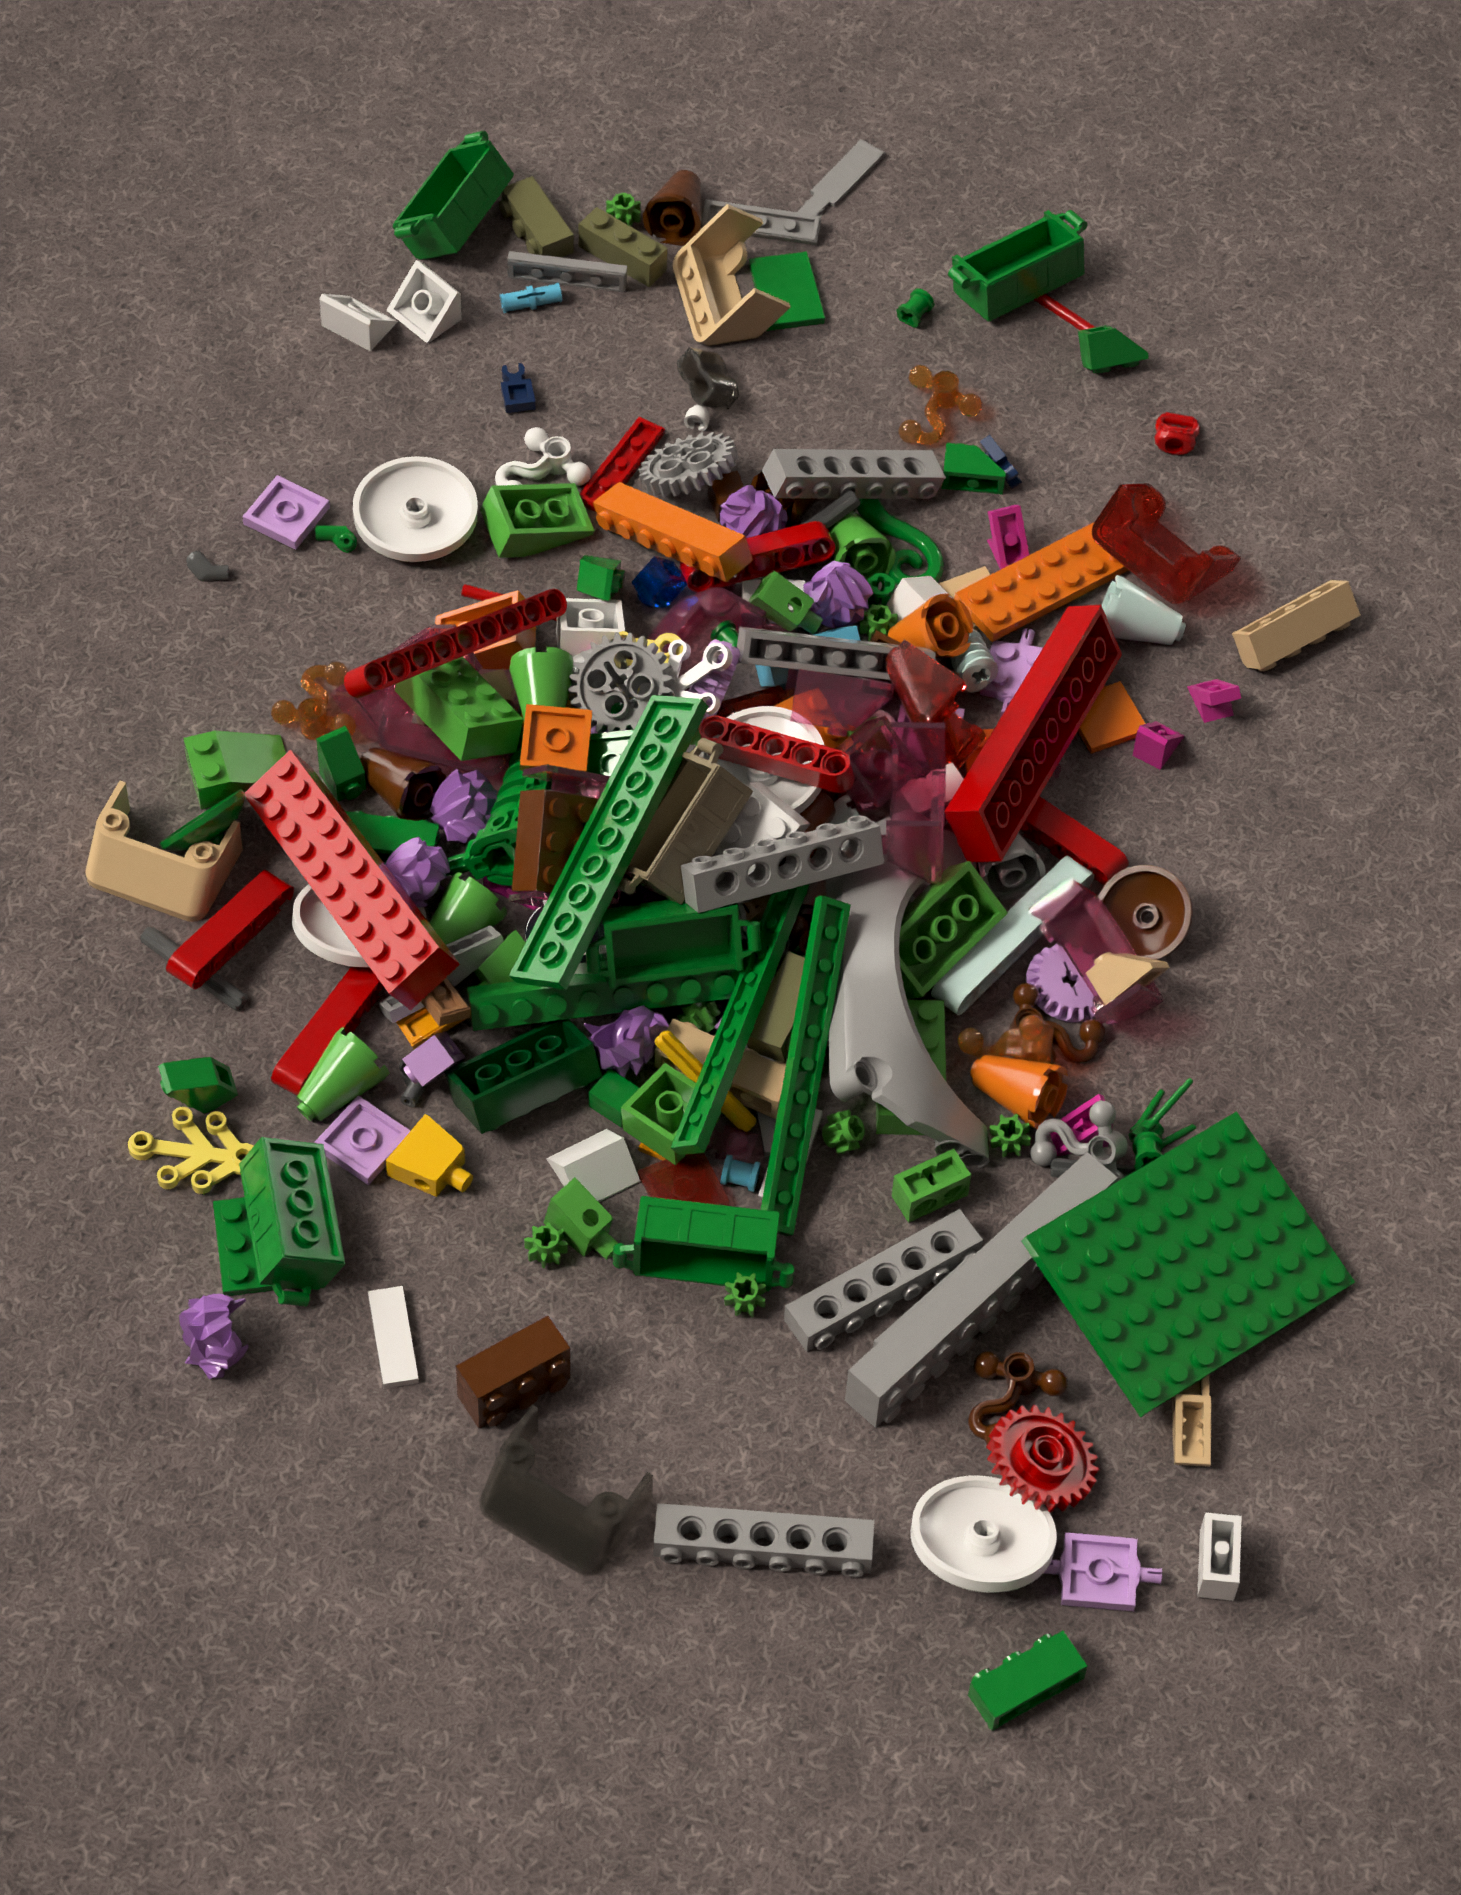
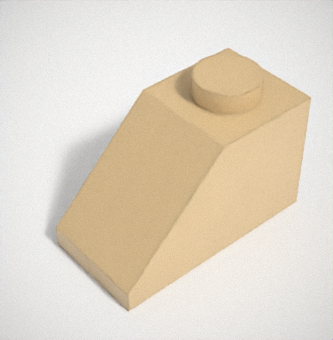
[1086,952,1170,1006]

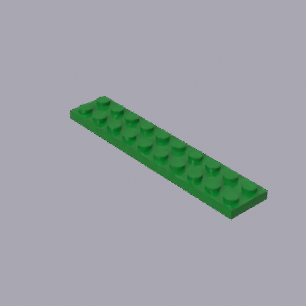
[509,695,709,990]

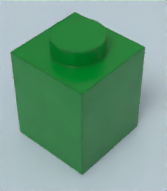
[589,1069,639,1128]

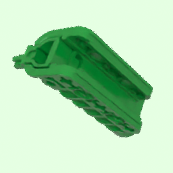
[446,726,581,886]

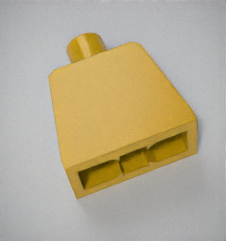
[386,1114,473,1197]

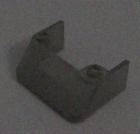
[480,1405,653,1576]

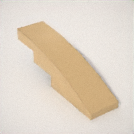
[1172,1375,1211,1467]

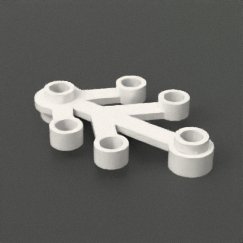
[629,640,733,714]

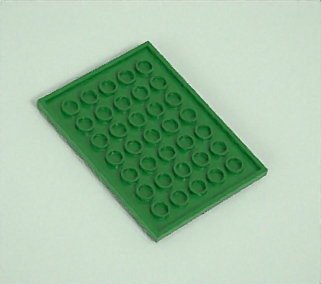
[1021,1111,1355,1418]

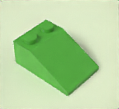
[480,483,594,558]
[183,731,286,809]

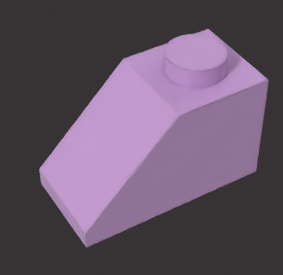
[402,1031,465,1087]

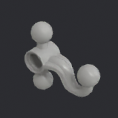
[1030,1101,1128,1182]

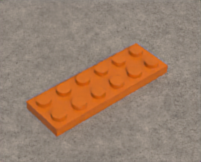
[954,519,1139,642]

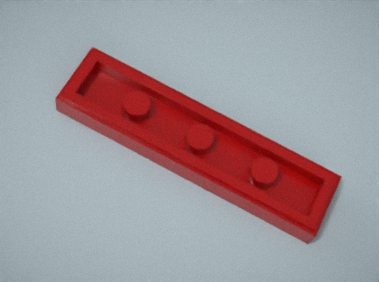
[579,416,665,512]

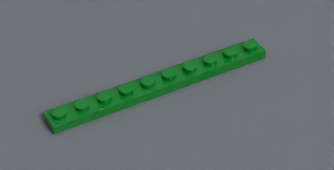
[671,884,809,1155]
[761,895,851,1236]

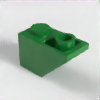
[1078,325,1149,373]
[576,555,625,601]
[158,1057,238,1114]

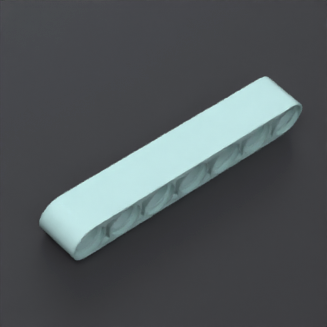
[931,856,1095,1015]

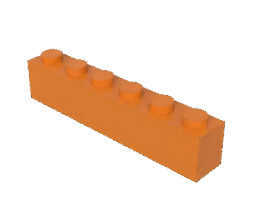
[593,482,753,582]

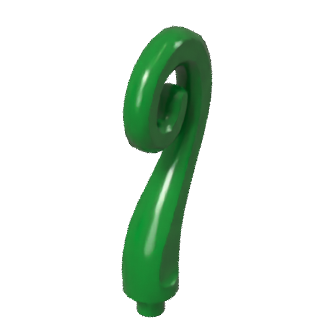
[856,498,944,586]

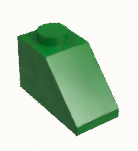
[942,443,1006,495]
[316,726,366,802]

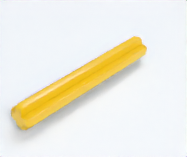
[654,1030,756,1132]

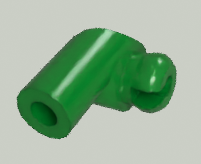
[316,525,357,553]

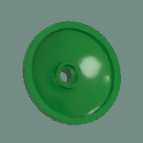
[159,789,245,851]

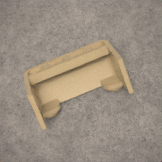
[673,204,790,346]
[85,781,243,922]

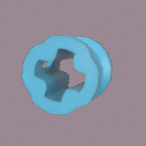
[720,1154,761,1192]

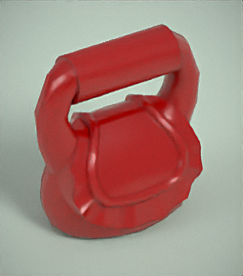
[1155,412,1200,455]

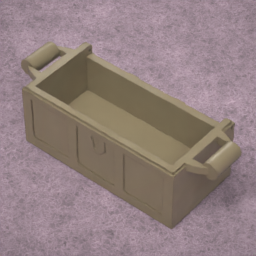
[617,738,753,905]

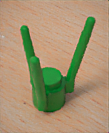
[1128,1078,1196,1148]

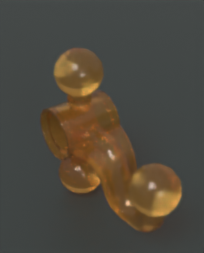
[898,365,982,445]
[271,661,357,740]
[958,1015,1056,1064]

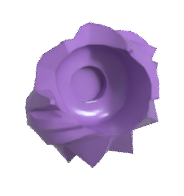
[720,485,788,538]
[803,560,873,628]
[430,769,497,843]
[385,837,450,908]
[584,1005,669,1078]
[179,1294,248,1379]

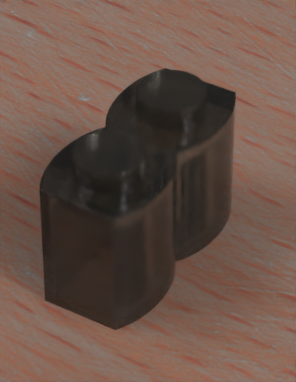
[677,347,740,411]

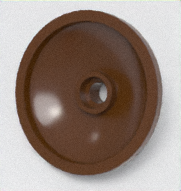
[1094,865,1193,960]

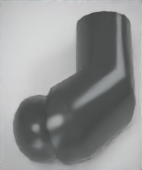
[186,551,229,581]
[399,1060,428,1108]

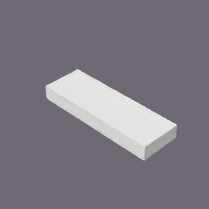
[368,1286,419,1389]

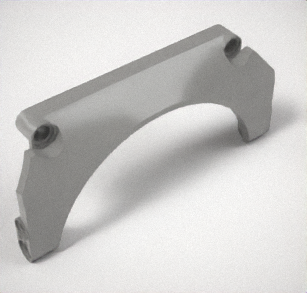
[826,810,989,1168]

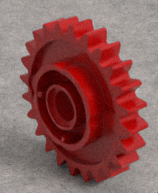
[986,1405,1099,1512]

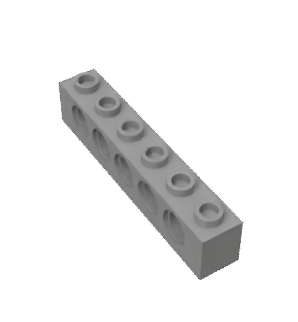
[762,449,946,499]
[737,627,936,685]
[681,815,884,913]
[784,1209,983,1352]
[653,1503,874,1578]

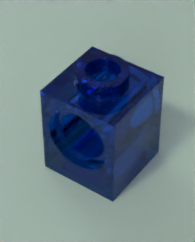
[631,556,687,609]

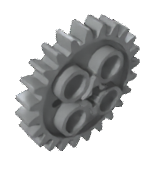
[639,432,739,497]
[568,632,675,733]

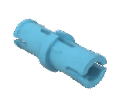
[500,283,562,313]

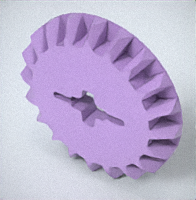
[1026,943,1104,1022]

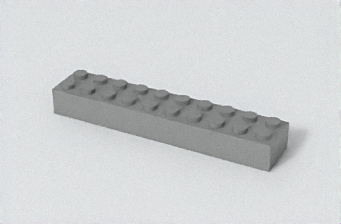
[845,1152,1118,1428]

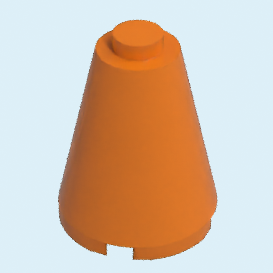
[887,593,973,658]
[970,1055,1068,1130]

